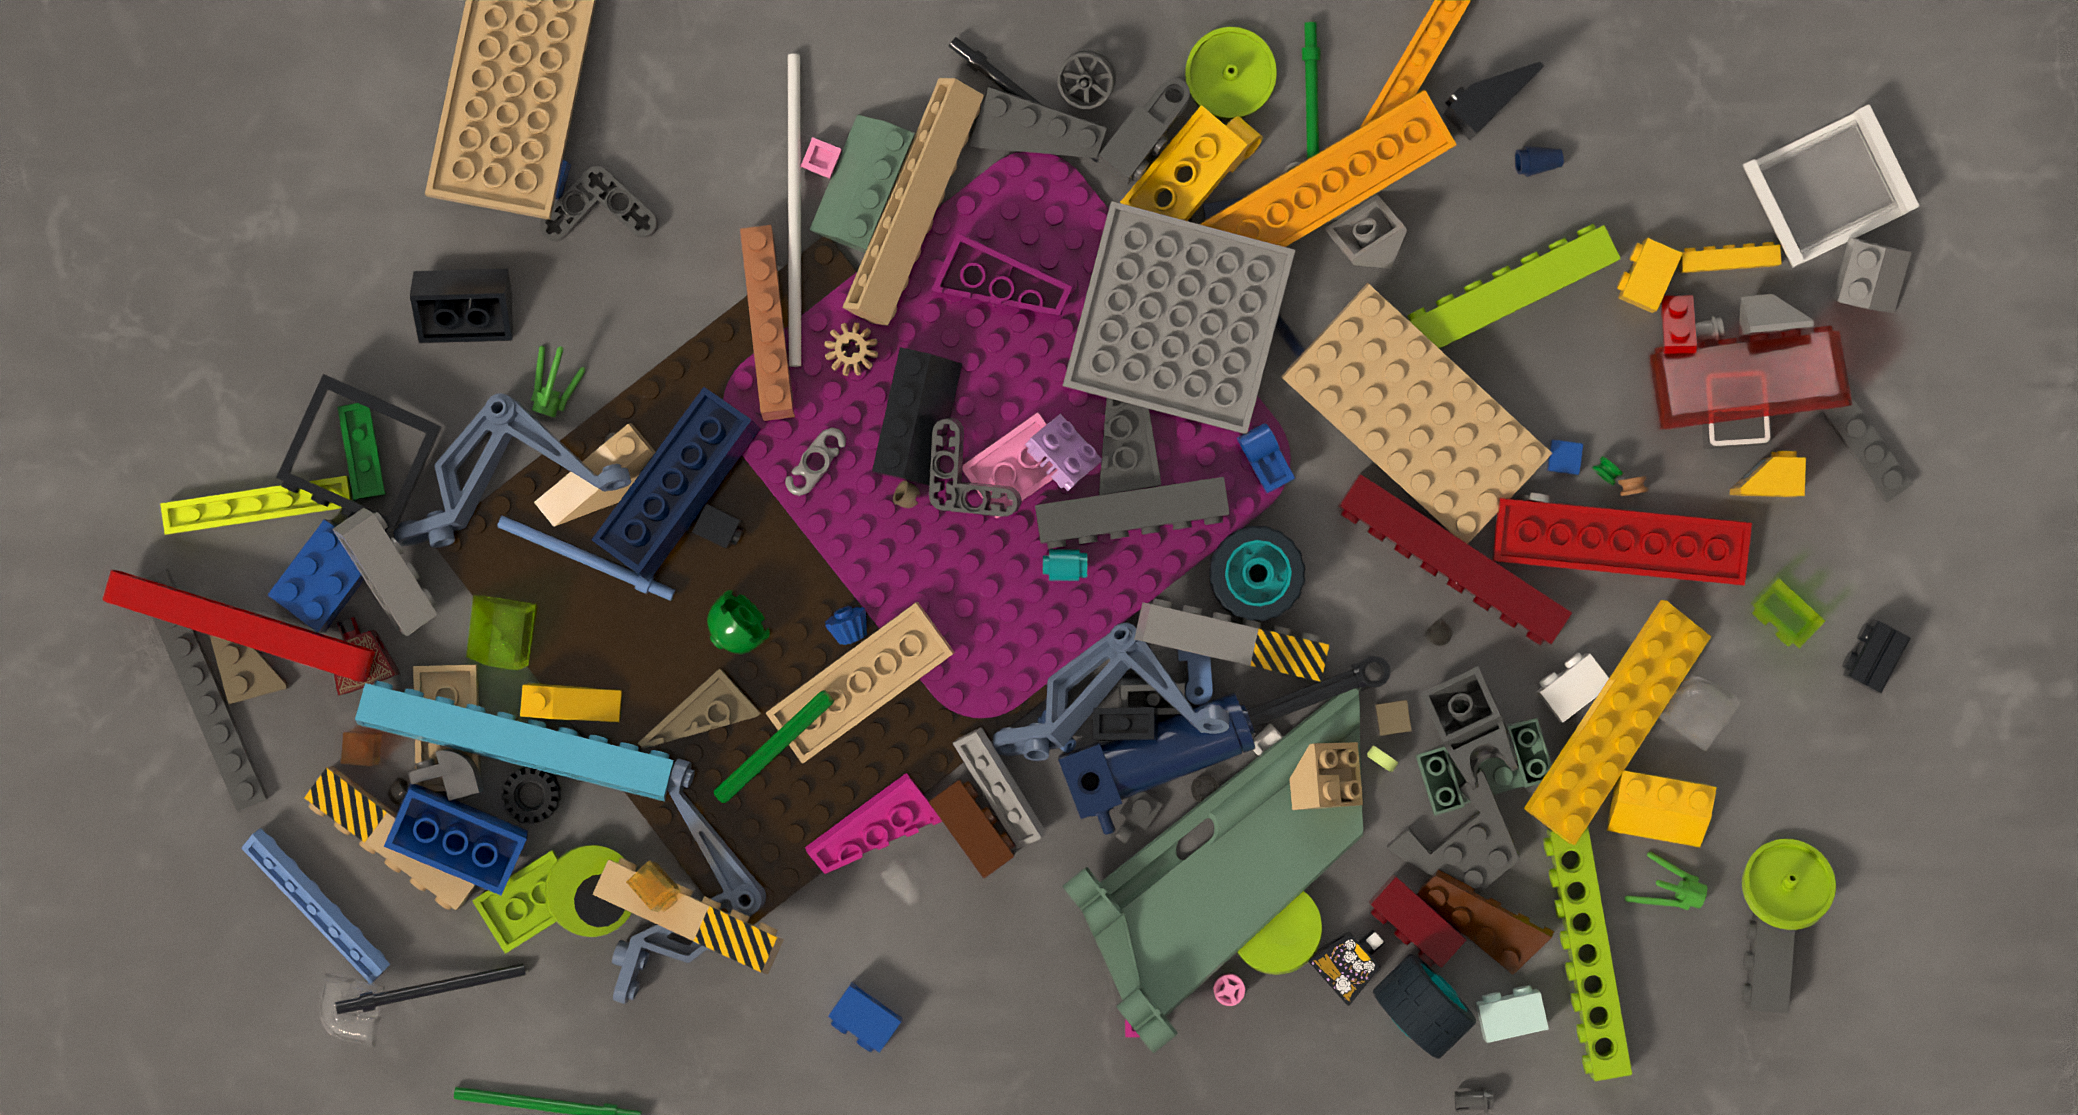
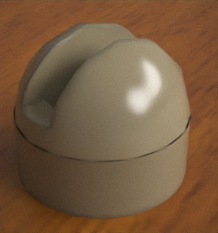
[893,481,921,509]

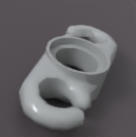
[785,427,846,496]

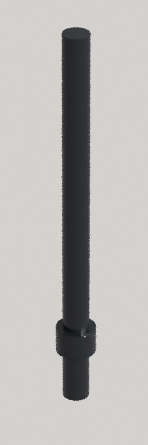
[948,37,1101,163]
[335,963,526,1015]

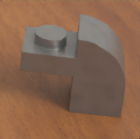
[408,749,484,801]

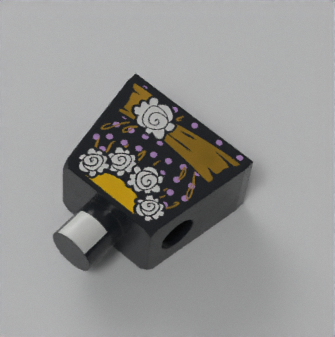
[1308,929,1385,1006]

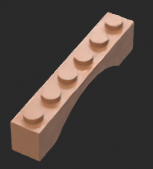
[740,225,795,421]

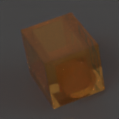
[341,731,382,766]

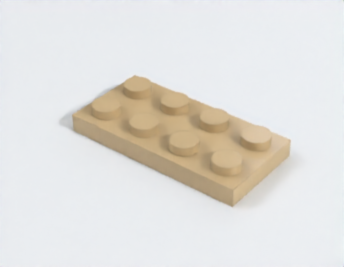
[413,664,481,792]

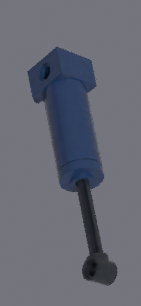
[1058,655,1391,835]

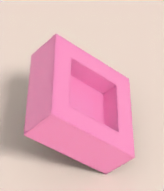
[801,137,842,179]

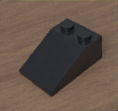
[1444,61,1544,140]

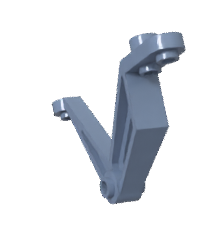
[393,393,631,548]
[993,623,1229,761]
[612,758,766,1004]

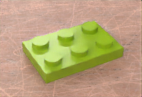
[472,850,559,954]

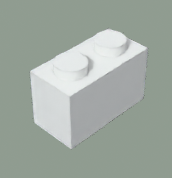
[1536,653,1609,722]

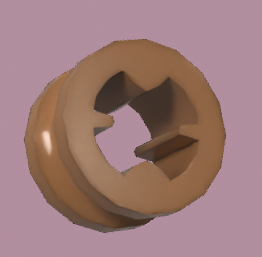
[1618,476,1649,496]

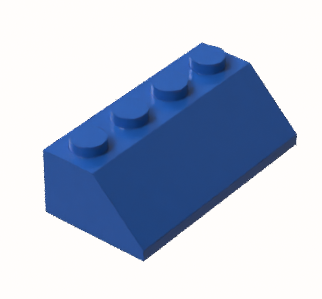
[384,783,528,895]

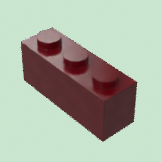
[1369,874,1466,968]

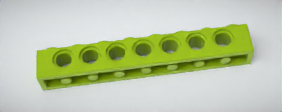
[1543,826,1632,1081]

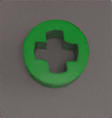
[1592,456,1624,486]

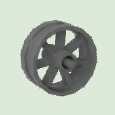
[1057,49,1116,109]

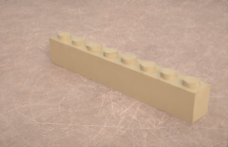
[842,78,984,325]

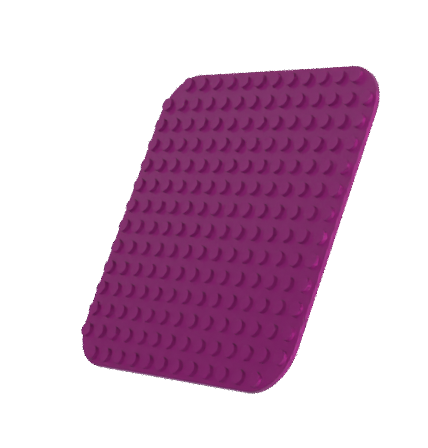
[723,152,1291,718]

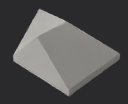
[1325,194,1407,269]
[1739,294,1814,337]

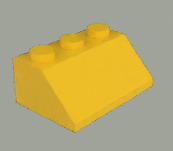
[1606,770,1717,847]

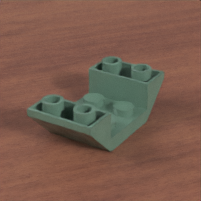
[1415,718,1552,816]

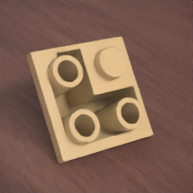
[1290,742,1363,810]

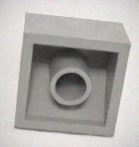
[1832,237,1912,313]

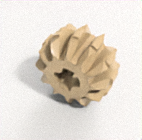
[825,323,878,376]

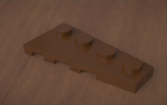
[1416,869,1555,975]

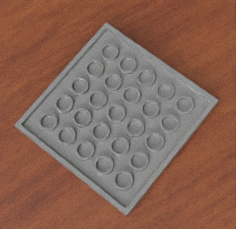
[1063,201,1295,434]

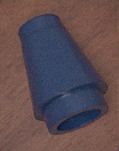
[1515,146,1564,177]

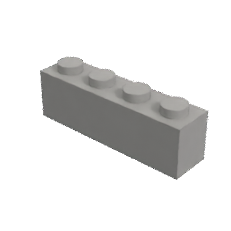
[333,508,438,636]

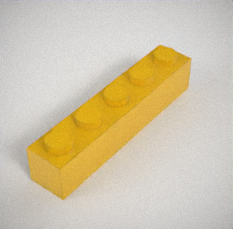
[1679,242,1782,273]

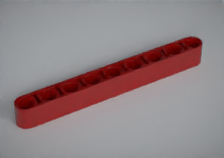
[102,570,376,682]

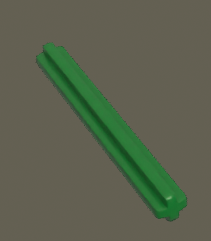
[714,690,834,803]

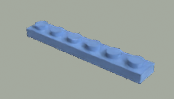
[241,828,391,984]

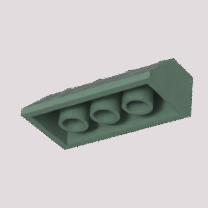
[810,115,915,253]

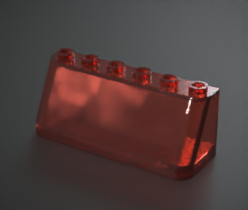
[1648,325,1853,431]

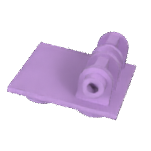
[1025,414,1102,491]

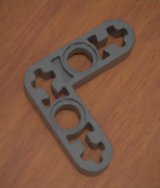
[540,166,658,242]
[929,417,1022,517]

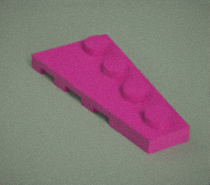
[805,773,942,874]

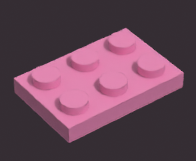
[962,413,1058,519]

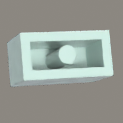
[1475,985,1549,1043]

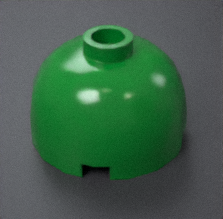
[707,590,770,654]

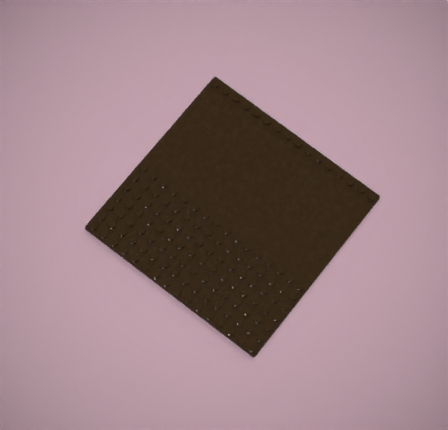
[436,237,1128,925]

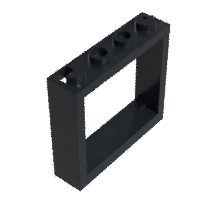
[276,374,442,532]

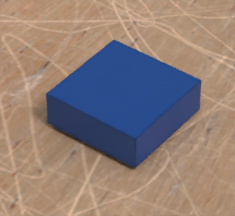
[1547,440,1583,475]

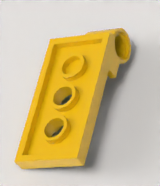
[1120,105,1263,221]

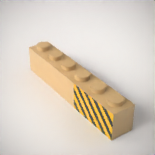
[304,766,477,910]
[593,857,784,974]

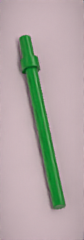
[1302,22,1321,159]
[454,1087,642,1115]

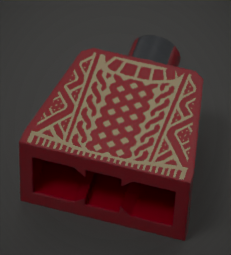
[334,617,400,696]

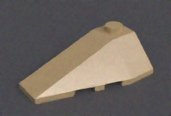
[534,423,655,527]

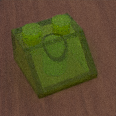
[466,595,536,671]

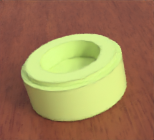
[1367,745,1399,772]

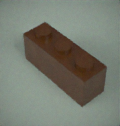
[929,778,1016,879]

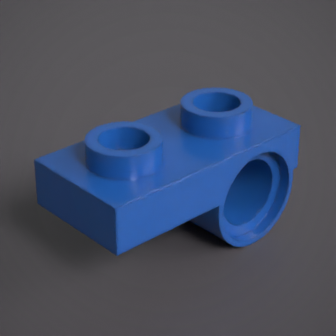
[1237,423,1295,494]

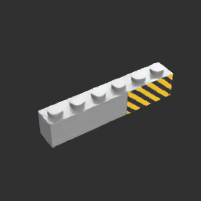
[1134,598,1329,682]

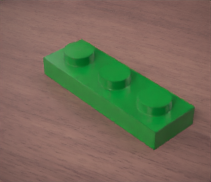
[337,403,386,500]

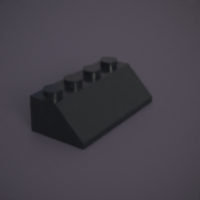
[872,347,962,486]

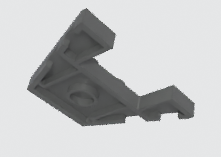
[1387,768,1520,894]

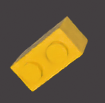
[1617,238,1683,313]

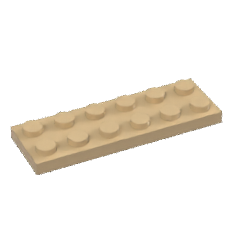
[766,602,955,764]

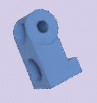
[1177,649,1213,705]

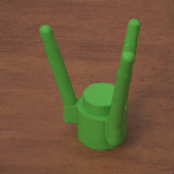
[531,346,585,417]
[1624,852,1707,910]

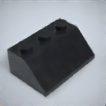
[410,268,513,343]

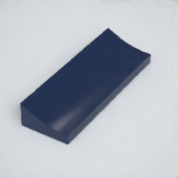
[591,387,761,582]

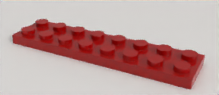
[1492,498,1752,586]

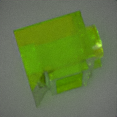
[1750,575,1825,649]

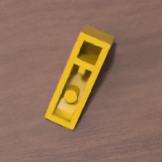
[520,683,622,722]

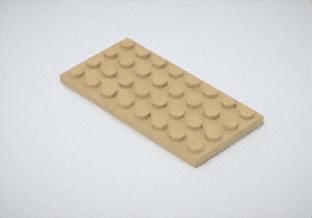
[425,0,596,220]
[1281,283,1552,544]

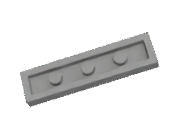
[953,727,1046,849]

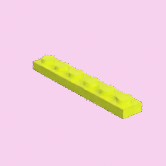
[160,476,352,535]

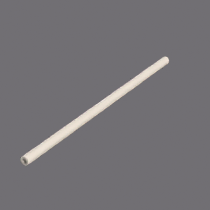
[788,54,801,367]

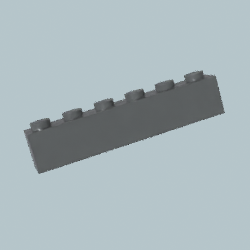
[1035,477,1230,549]

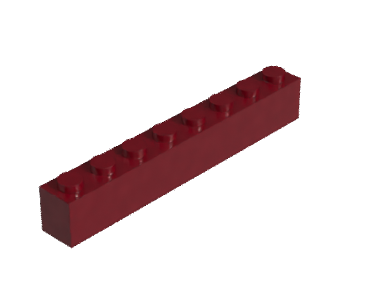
[1338,474,1572,646]

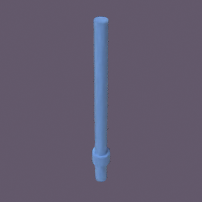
[497,516,676,601]

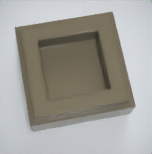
[1375,700,1412,736]

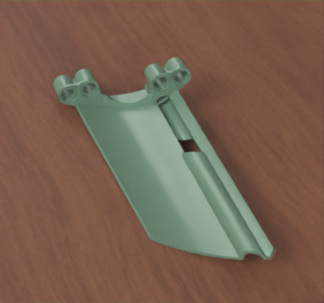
[1062,688,1363,1054]

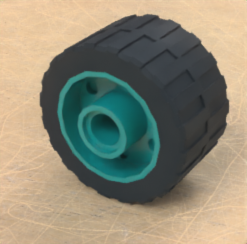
[1209,526,1306,621]
[1373,954,1476,1059]

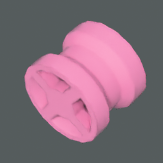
[1213,973,1245,1006]

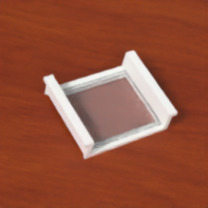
[1743,104,1920,268]

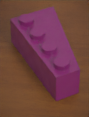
[931,233,1074,316]

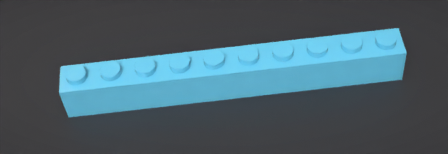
[355,681,674,802]

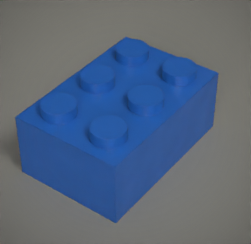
[268,519,364,633]

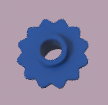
[825,606,867,645]

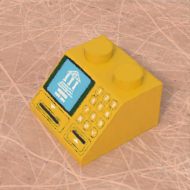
[1730,451,1806,497]

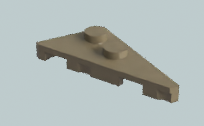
[206,596,289,704]
[638,668,761,748]

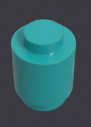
[1043,549,1087,581]

